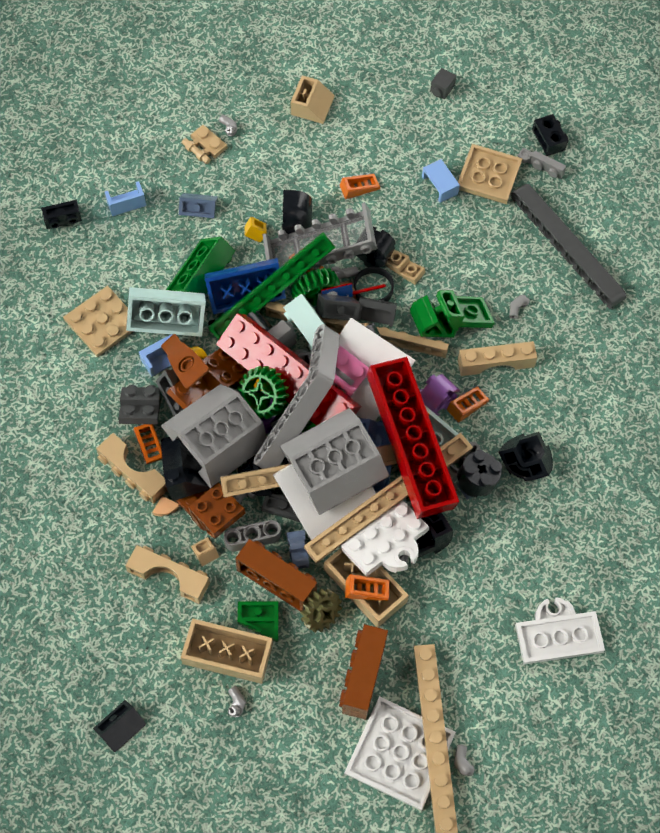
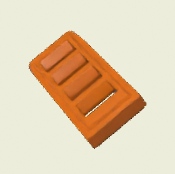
[340,174,380,199]
[447,386,490,423]
[133,424,162,464]
[345,574,390,601]

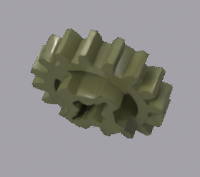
[301,588,342,633]

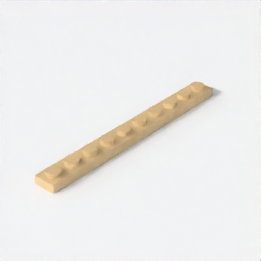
[265,302,449,358]
[304,433,473,563]
[220,444,397,497]
[414,644,458,833]

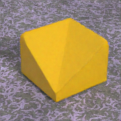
[244,217,267,242]

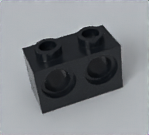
[532,114,569,156]

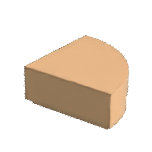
[152,496,180,517]

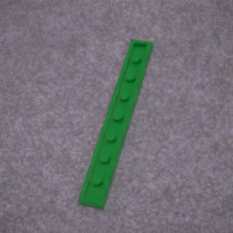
[208,232,336,340]

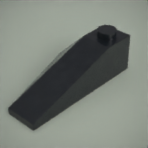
[161,437,211,501]

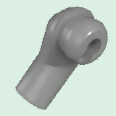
[509,295,530,319]

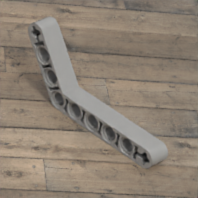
[254,324,340,469]

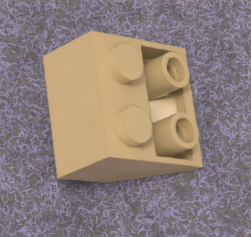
[291,75,335,124]

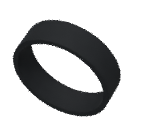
[354,267,394,302]

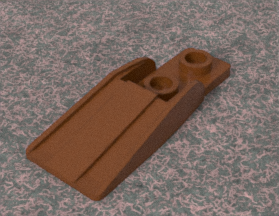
[161,334,210,390]

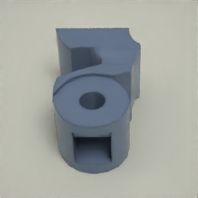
[287,530,309,569]

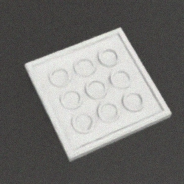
[333,318,416,421]
[273,464,376,540]
[344,696,456,811]

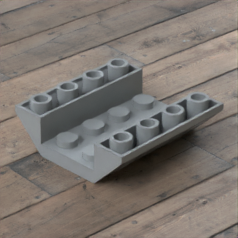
[161,384,267,488]
[280,408,389,515]

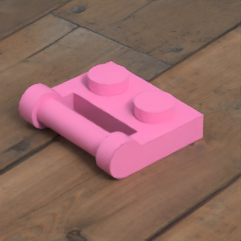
[334,346,369,397]

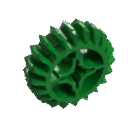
[291,268,340,306]
[238,366,290,419]

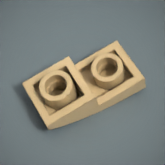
[386,250,426,285]

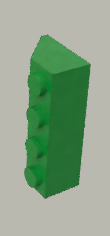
[166,236,235,295]

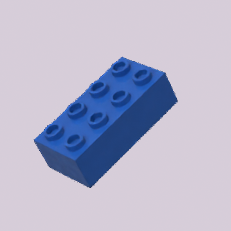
[205,258,286,314]

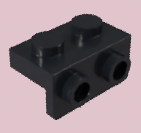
[41,200,82,229]

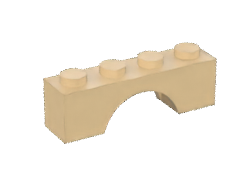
[458,341,537,376]
[96,433,166,504]
[125,545,210,604]

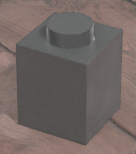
[430,68,457,99]

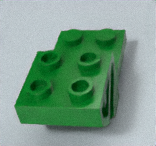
[410,290,495,338]

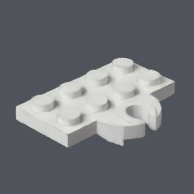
[340,500,429,577]
[515,598,605,665]

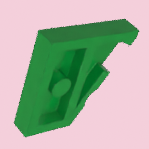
[237,601,279,642]

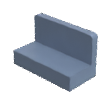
[179,193,218,218]

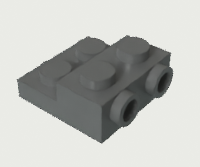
[118,385,161,424]

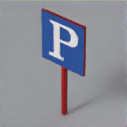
[321,283,386,297]

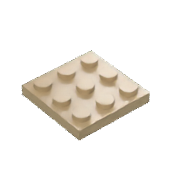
[458,144,522,204]
[63,285,134,358]

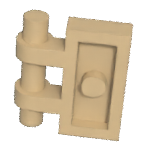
[182,125,227,164]

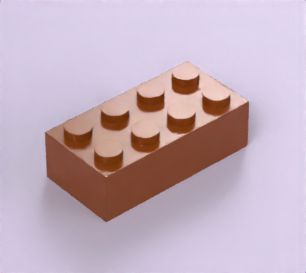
[235,539,317,612]
[339,624,388,720]

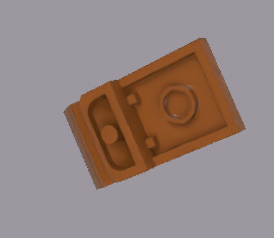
[167,348,248,409]
[165,482,246,539]

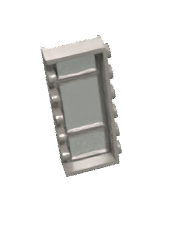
[262,202,377,270]

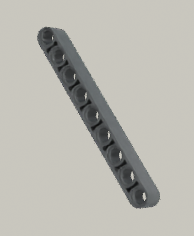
[511,184,626,309]

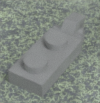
[518,148,566,179]

